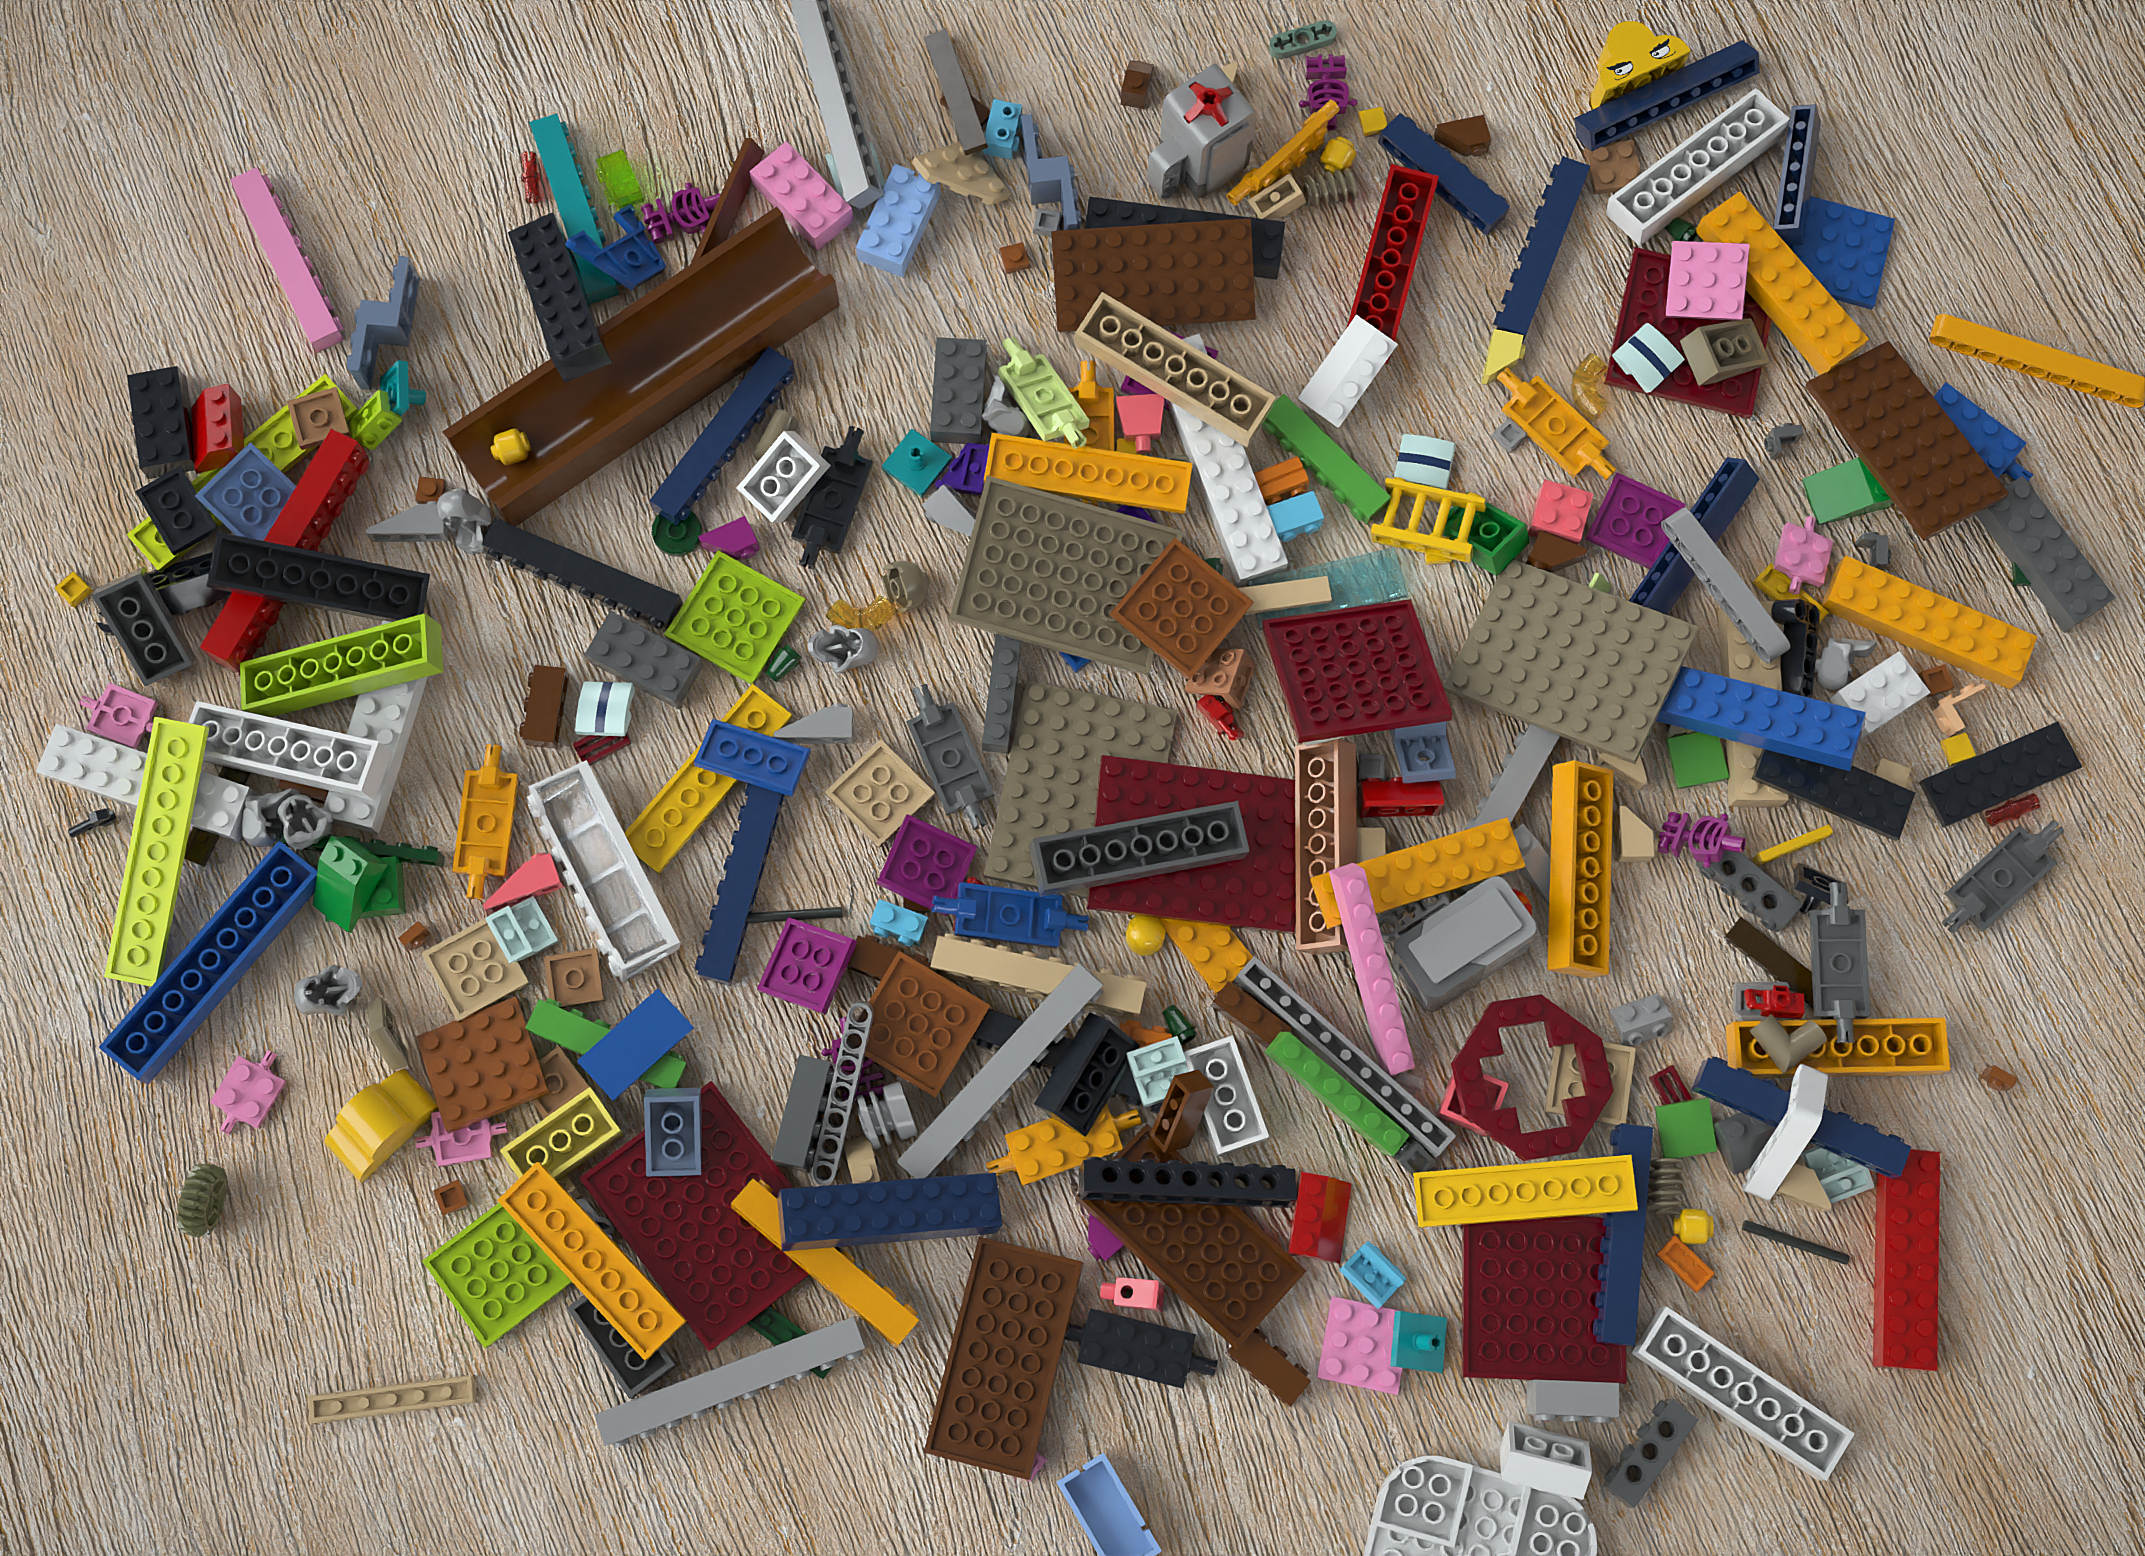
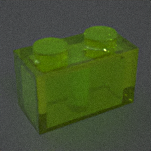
[594,149,644,211]

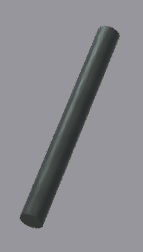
[746,907,842,923]
[1742,1220,1850,1265]

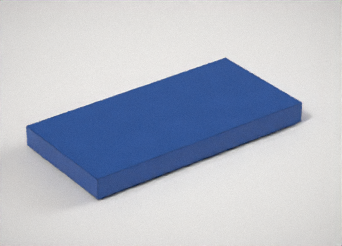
[694,719,811,797]
[577,989,694,1101]

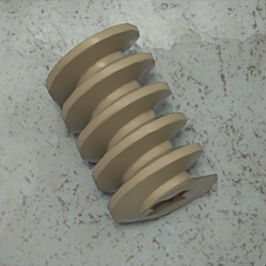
[1303,168,1357,207]
[1647,1158,1683,1215]

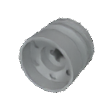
[857,1081,918,1150]

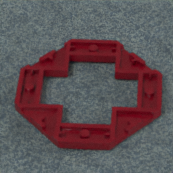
[1451,994,1614,1162]

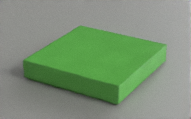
[1665,732,1730,789]
[1654,1097,1717,1158]

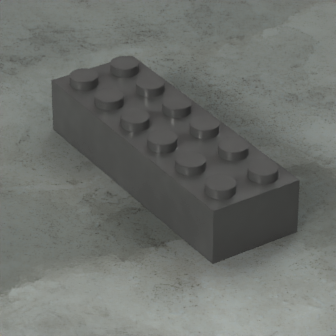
[1975,476,2116,633]

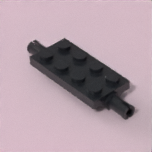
[791,426,873,570]
[1065,1308,1218,1389]

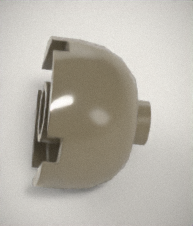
[882,560,930,613]

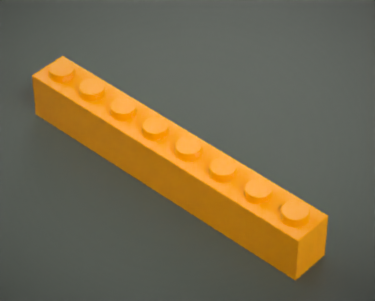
[731,1179,919,1349]

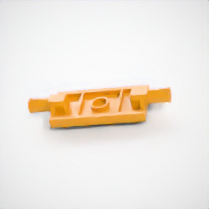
[1227,100,1340,206]
[1064,361,1114,506]
[1497,367,1617,481]
[452,744,519,900]
[985,1103,1142,1186]

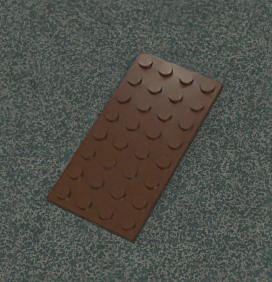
[1051,218,1256,332]
[1805,341,2009,541]
[1075,1124,1306,1349]
[923,1237,1084,1480]

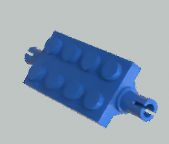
[1932,382,2034,482]
[932,882,1089,948]

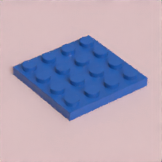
[1788,196,1895,310]

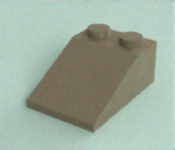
[1680,318,1770,386]

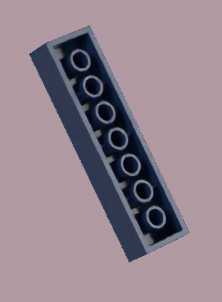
[777,1172,1002,1252]

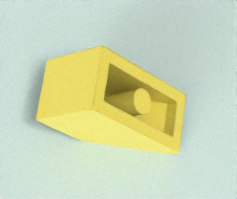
[1481,329,1526,385]

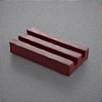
[572,735,631,766]
[1648,1065,1693,1105]

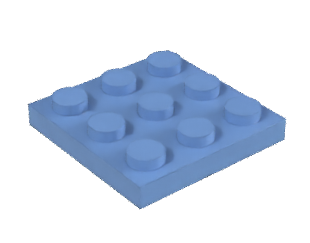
[195,442,296,541]

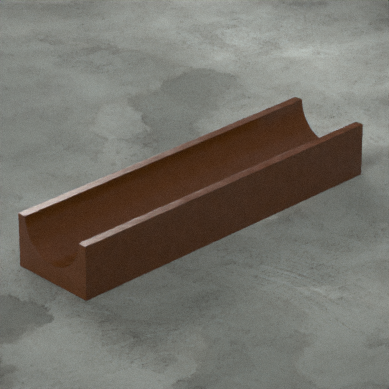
[442,206,840,527]

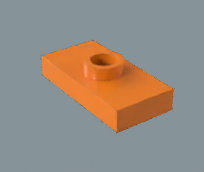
[1655,1235,1715,1293]

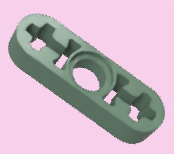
[1269,20,1337,59]

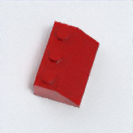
[191,383,244,474]
[1358,777,1444,818]
[1287,1172,1352,1264]

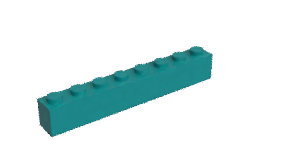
[529,113,621,304]

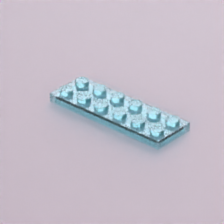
[1247,547,1408,631]

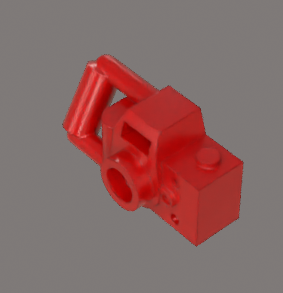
[1196,694,1244,741]
[1744,985,1805,1020]

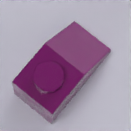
[698,516,760,560]
[1087,1213,1124,1262]

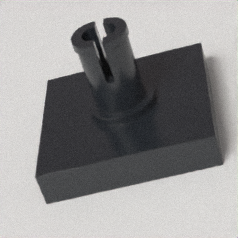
[1794,862,1849,916]

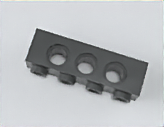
[1695,849,1803,932]
[1602,1399,1699,1508]

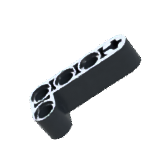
[1772,599,1820,698]

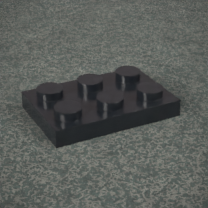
[135,466,219,556]

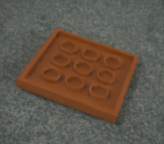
[1110,537,1254,680]
[848,951,991,1098]
[416,996,550,1134]

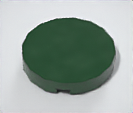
[651,510,703,556]

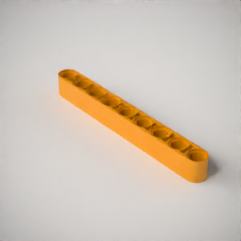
[1929,314,2145,408]

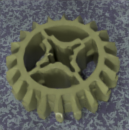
[176,1163,228,1237]

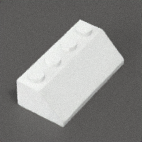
[1298,315,1398,428]

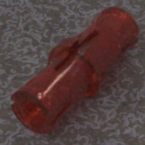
[520,151,541,204]
[1985,793,2041,827]

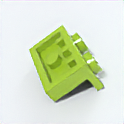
[350,389,402,450]

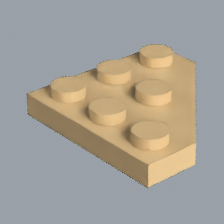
[912,142,1011,205]

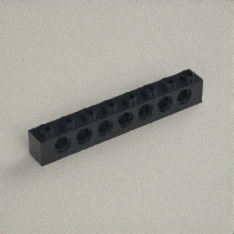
[1078,1157,1297,1208]

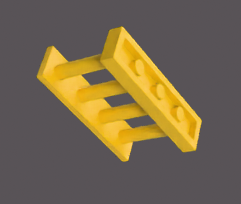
[1370,477,1486,563]

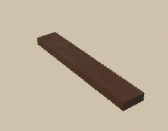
[691,138,765,264]

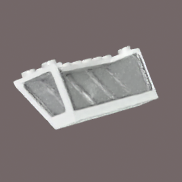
[527,760,680,983]

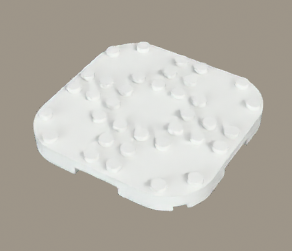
[1363,1455,1597,1556]

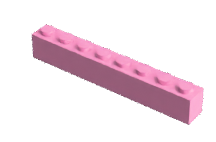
[230,167,344,353]
[1329,863,1415,1076]

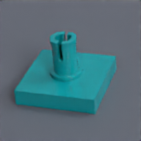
[380,360,426,416]
[881,429,952,498]
[1390,1311,1447,1373]

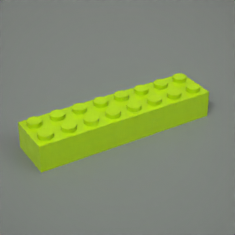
[240,613,443,717]

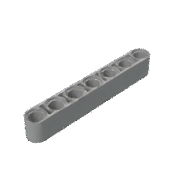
[1661,507,1790,664]
[812,1001,874,1185]

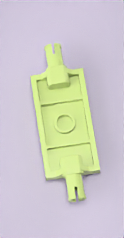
[998,337,1090,449]

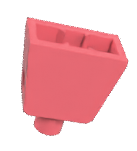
[1116,394,1164,454]
[1100,1277,1165,1312]

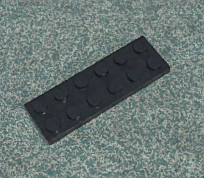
[1919,721,2082,828]
[1752,749,1916,841]

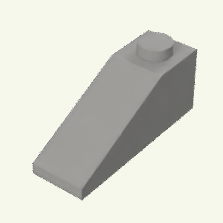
[922,484,976,537]
[366,501,449,542]
[774,703,854,744]
[1513,824,1550,905]

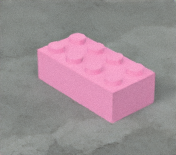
[749,141,854,251]

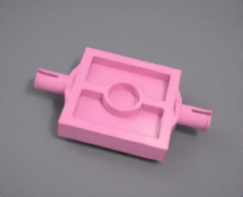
[1773,516,1833,595]
[79,683,159,750]
[210,1050,287,1135]
[415,1111,509,1167]

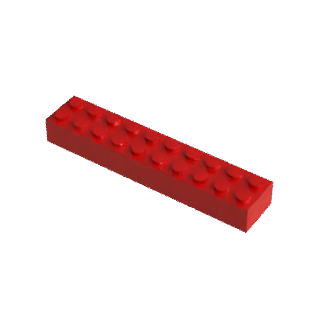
[199,429,370,675]

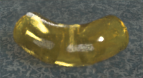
[1571,353,1609,422]
[826,595,897,631]

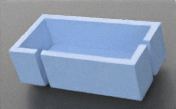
[856,164,941,278]
[1056,1452,1162,1556]

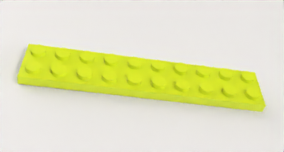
[126,374,358,573]
[104,717,209,986]

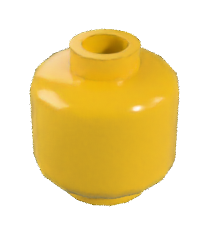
[1320,136,1356,174]
[491,428,531,465]
[1673,1209,1714,1244]

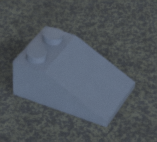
[644,1088,702,1176]

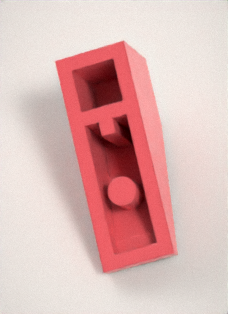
[483,852,564,914]

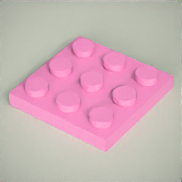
[1666,241,1750,321]
[1316,1296,1402,1395]

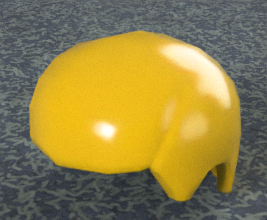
[1125,915,1165,956]

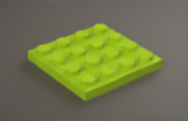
[664,550,806,685]
[422,1203,573,1349]

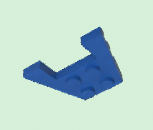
[565,204,667,291]

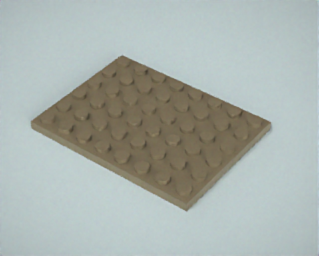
[949,476,1183,676]
[1443,559,1699,764]
[984,680,1177,899]

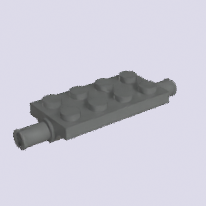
[906,684,994,830]
[1942,820,2064,933]
[1809,882,1870,1043]

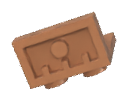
[1185,648,1256,709]

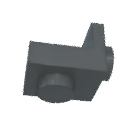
[1764,423,1804,460]
[1856,532,1891,570]

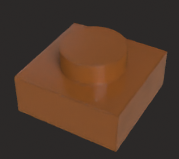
[999,242,1030,274]
[415,476,446,504]
[1918,664,1955,697]
[398,921,431,951]
[1981,1065,2018,1091]
[433,1180,470,1216]

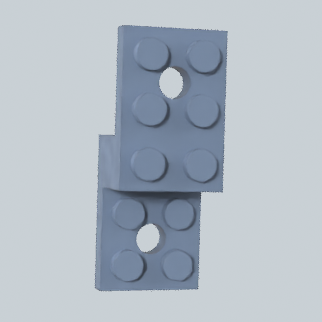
[1022,114,1081,230]
[347,256,420,390]
[1390,721,1456,783]

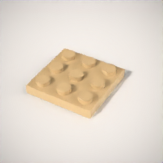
[825,739,935,848]
[421,918,530,1022]
[1544,1042,1636,1126]

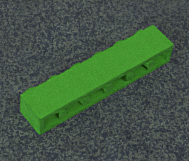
[1262,394,1391,525]
[525,998,688,1089]
[1264,1032,1409,1156]

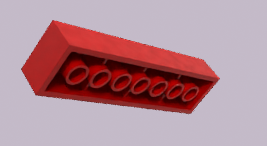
[1346,164,1439,365]
[1873,1149,1940,1372]

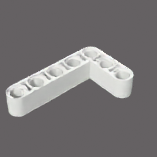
[1742,1064,1828,1201]

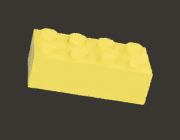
[500,1087,625,1181]

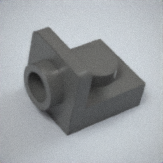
[1391,1137,1437,1179]

